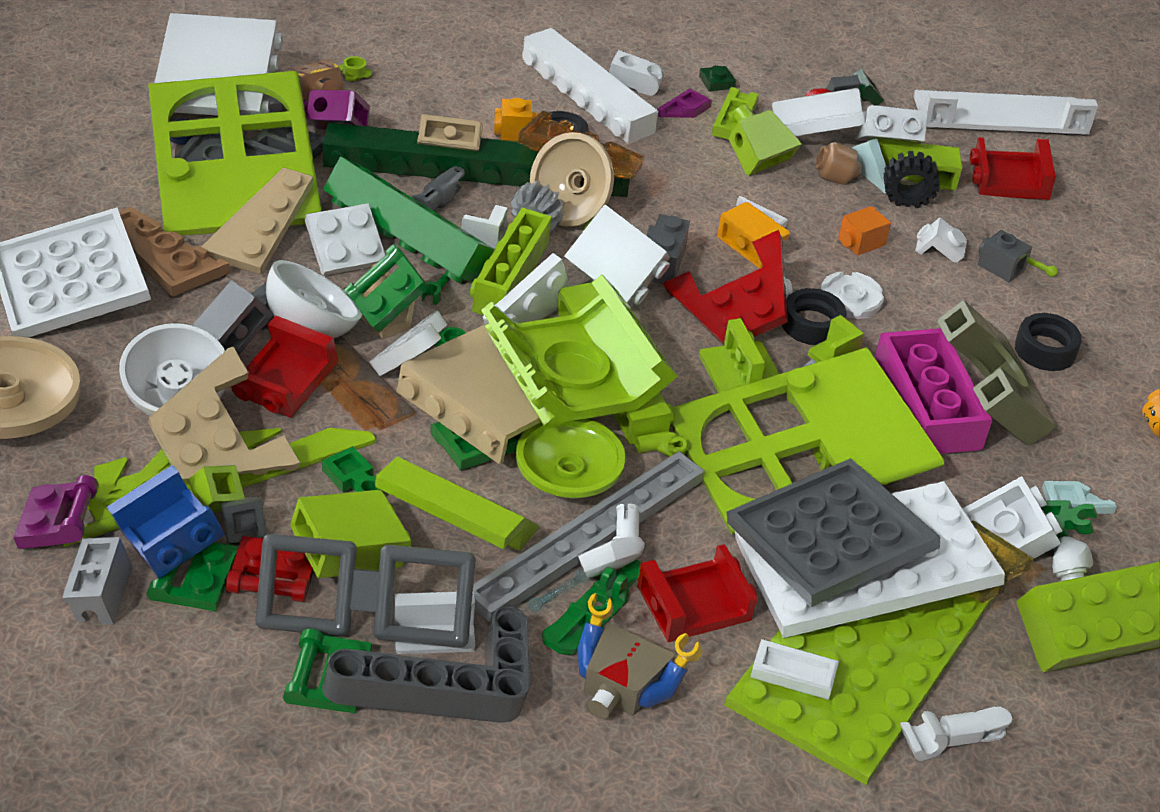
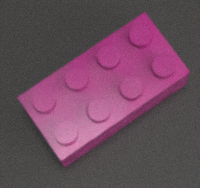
[875,328,992,454]

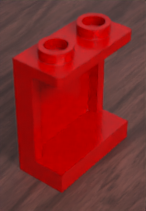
[969,137,1056,200]
[231,315,339,418]
[637,544,758,642]

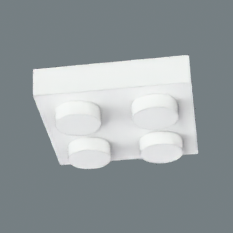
[305,203,385,276]

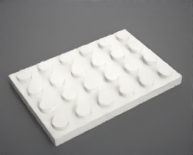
[735,482,1005,638]

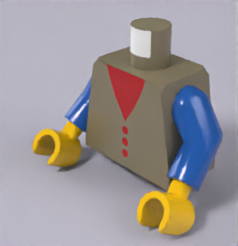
[577,593,702,719]

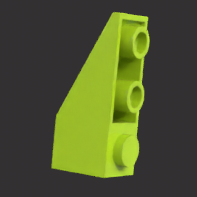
[871,138,962,191]

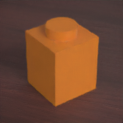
[838,206,891,256]

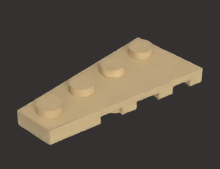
[201,167,313,274]

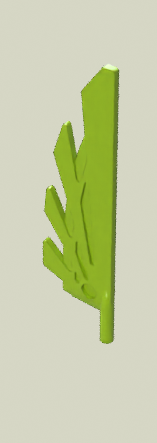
[62,428,376,547]

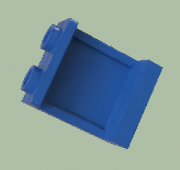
[107,465,225,579]

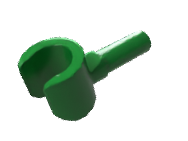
[421,274,450,305]

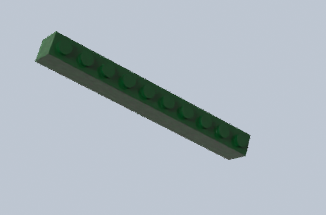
[323,122,632,197]

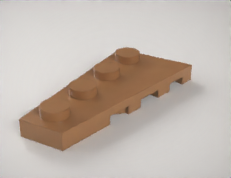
[119,207,230,297]

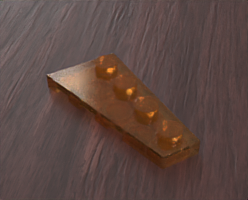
[518,110,644,179]

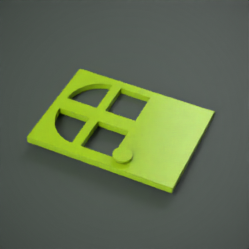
[148,71,322,236]
[670,347,944,534]

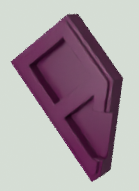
[657,88,712,118]

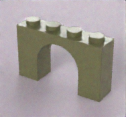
[937,300,1057,445]

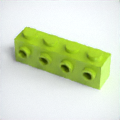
[469,207,552,316]

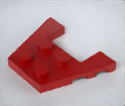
[663,230,788,345]

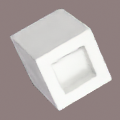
[461,205,507,249]

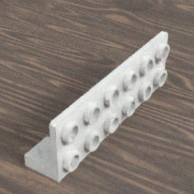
[913,90,1098,134]

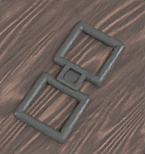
[255,534,476,648]

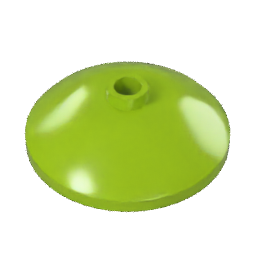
[516,418,625,498]

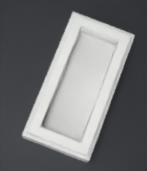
[751,639,839,700]

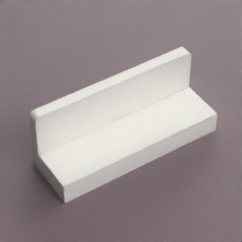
[772,88,865,136]

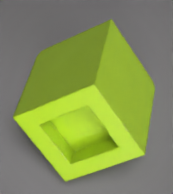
[808,315,864,362]

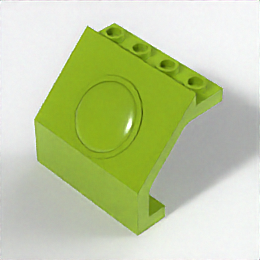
[481,274,678,425]

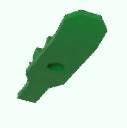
[541,559,642,655]

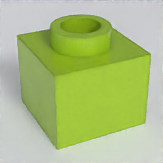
[189,465,245,513]

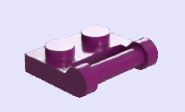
[13,475,99,549]

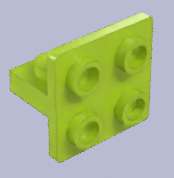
[699,318,779,393]

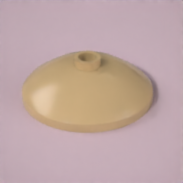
[530,132,614,227]

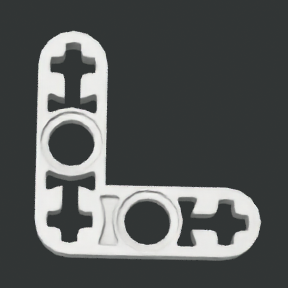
[370,310,448,376]

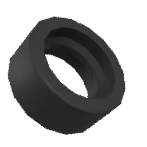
[782,288,846,345]
[1015,313,1082,371]

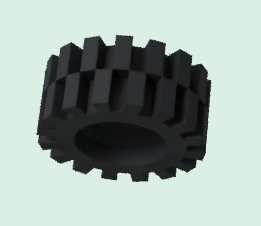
[883,151,940,208]

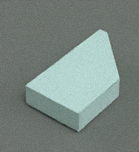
[852,138,886,194]
[1042,481,1117,514]

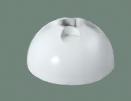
[266,260,362,338]
[119,323,225,416]

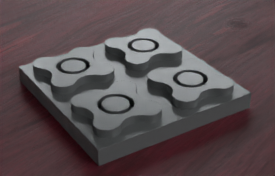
[727,458,940,607]

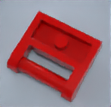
[226,536,314,603]

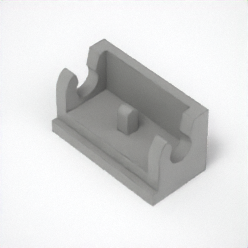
[62,537,132,625]

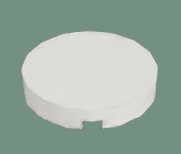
[821,272,884,319]

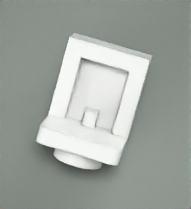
[915,217,967,262]

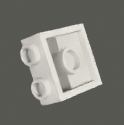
[963,476,1062,567]

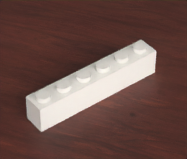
[522,28,658,144]

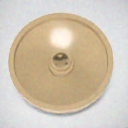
[0,336,80,439]

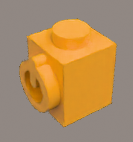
[494,98,537,143]

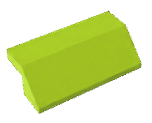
[375,456,539,551]

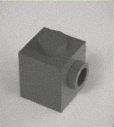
[978,230,1032,282]

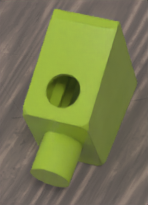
[729,104,801,176]

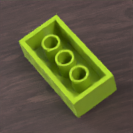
[1016,561,1160,673]

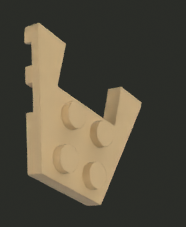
[148,347,300,484]

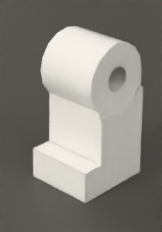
[609,50,664,96]

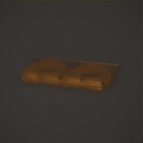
[320,336,416,431]

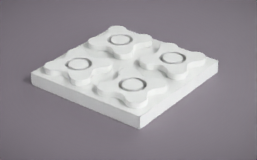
[0,208,151,338]

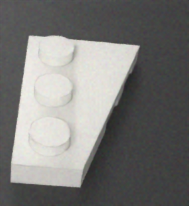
[482,253,570,324]

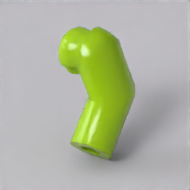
[634,431,688,457]

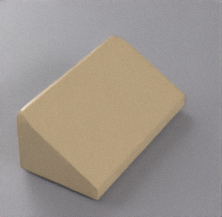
[417,114,483,152]

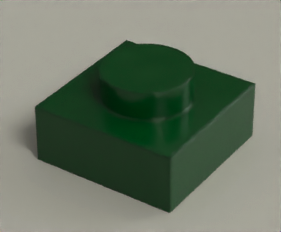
[699,65,736,92]
[853,68,884,106]

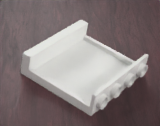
[155,13,283,131]

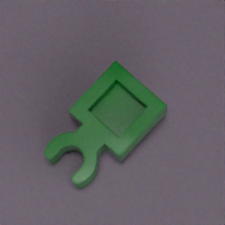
[322,446,383,492]
[1041,500,1098,538]

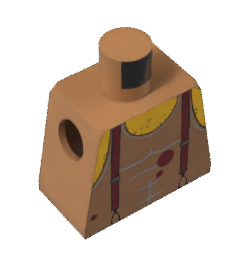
[278,59,344,100]

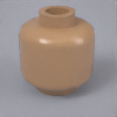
[815,142,862,185]

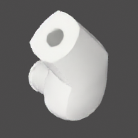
[578,504,645,579]
[1052,536,1093,581]

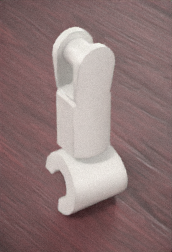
[900,706,1012,761]

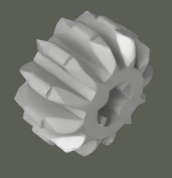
[510,180,565,232]

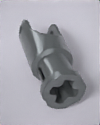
[412,167,465,211]

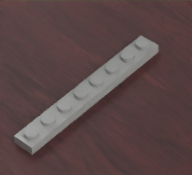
[473,451,705,623]

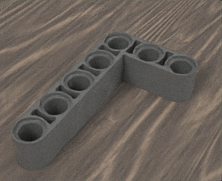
[322,606,529,723]

